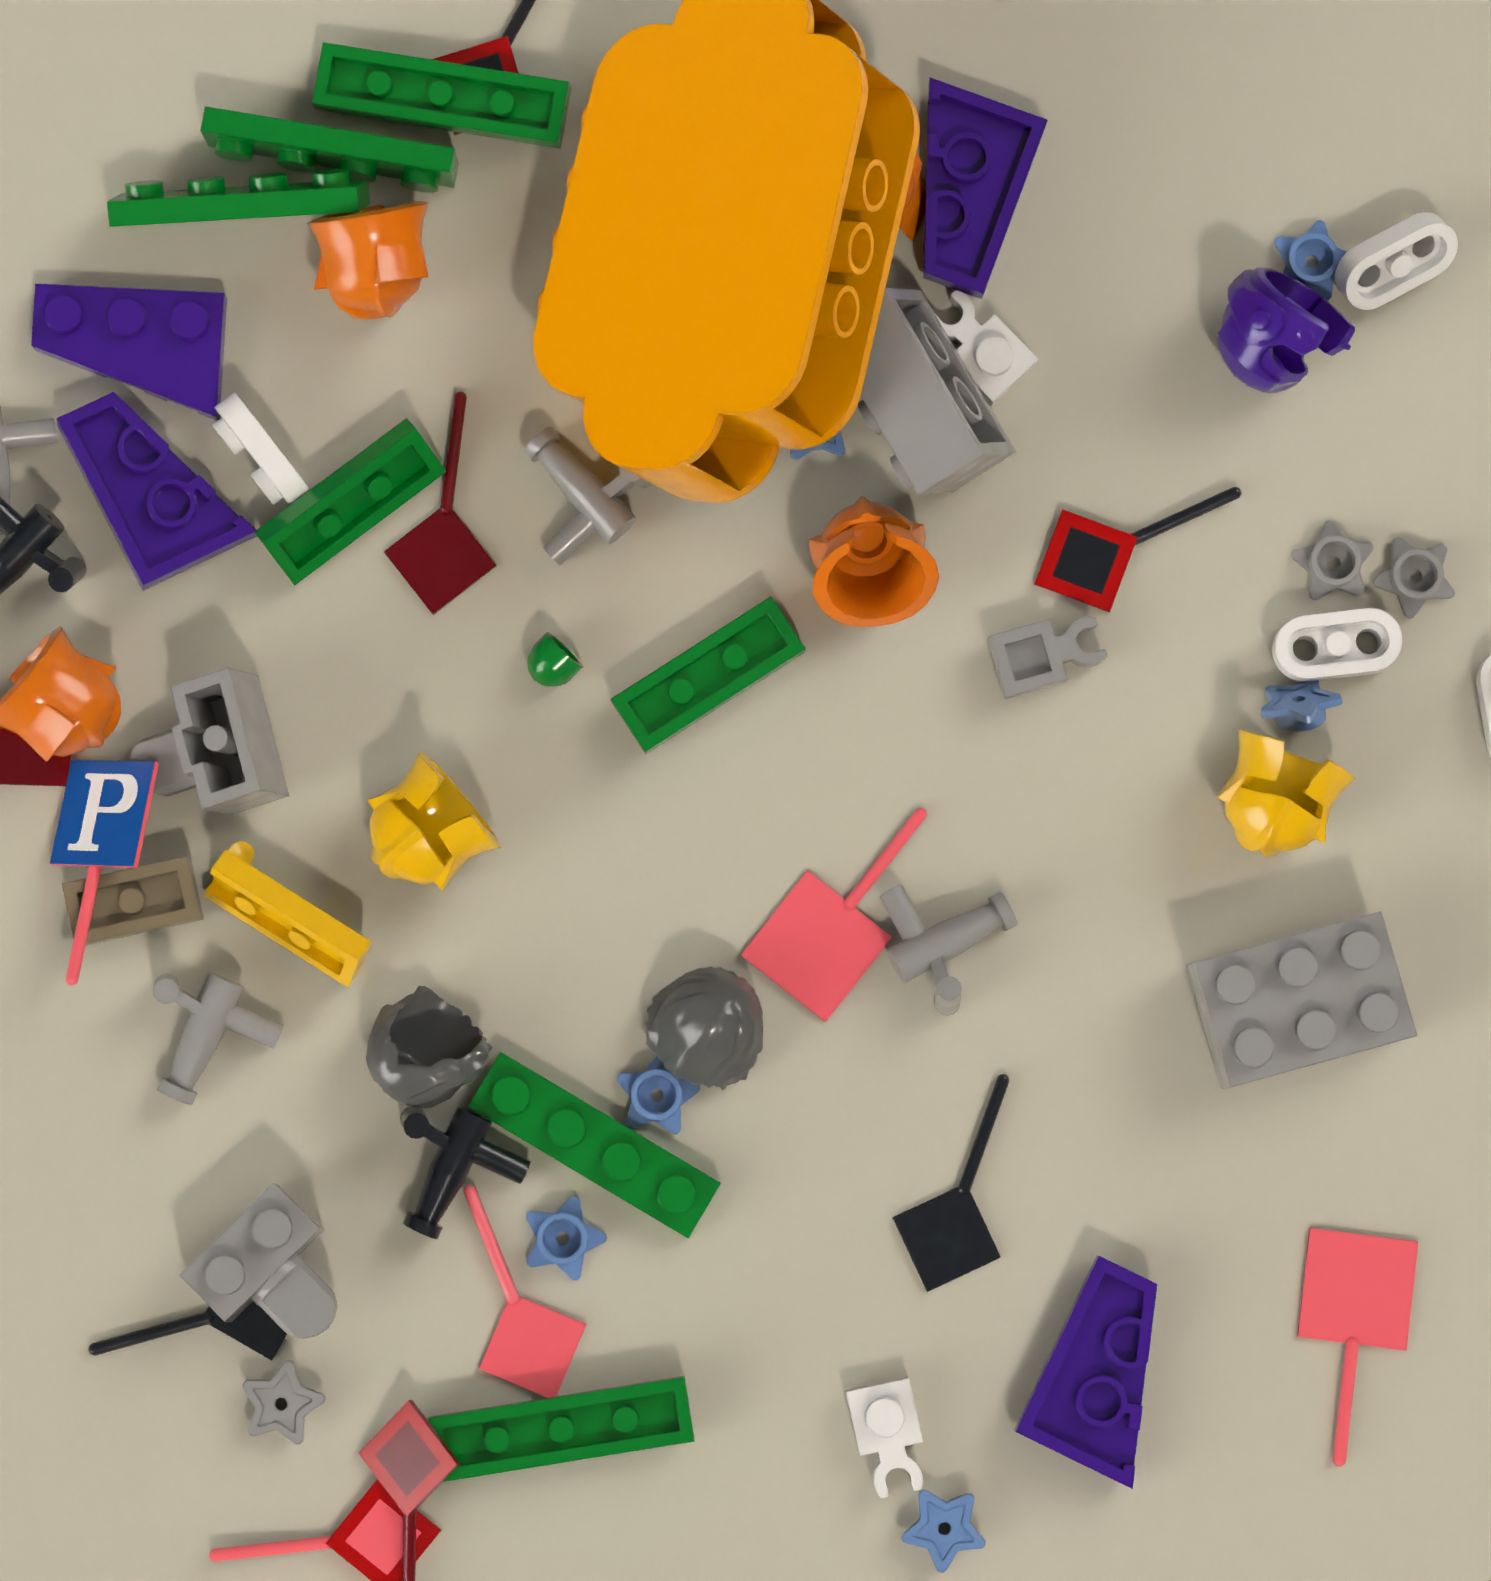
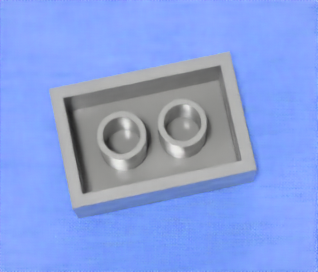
[858,288,1016,495]
[1186,911,1418,1089]

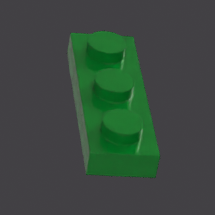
[254,418,446,586]
[610,596,806,755]

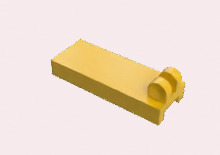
[204,841,372,988]

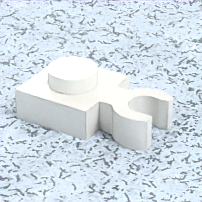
[935,290,1038,406]
[845,1377,923,1498]

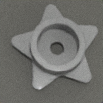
[1292,520,1374,600]
[1373,537,1455,618]
[242,1360,326,1445]

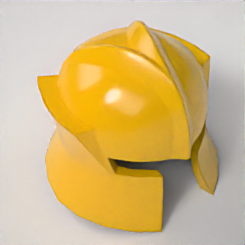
[1215,730,1356,857]
[367,750,502,890]

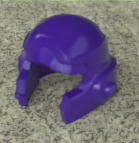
[1217,267,1355,393]

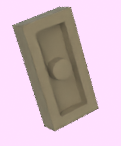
[62,856,204,946]

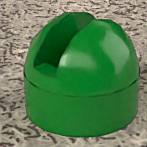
[527,632,583,687]

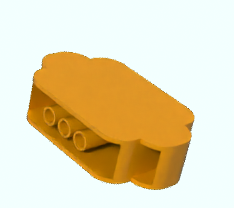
[533,0,920,503]

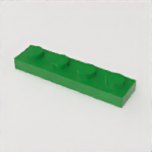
[312,42,572,149]
[200,106,459,193]
[107,169,370,227]
[468,1052,721,1239]
[428,1376,695,1482]

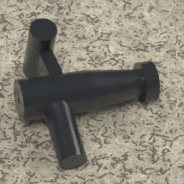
[0,497,86,595]
[400,1106,531,1239]

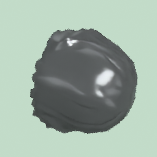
[645,966,763,1090]
[366,986,493,1108]

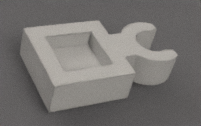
[987,617,1107,700]

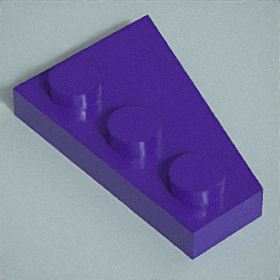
[923,77,1048,299]
[31,284,227,421]
[56,392,257,591]
[1014,1255,1157,1489]

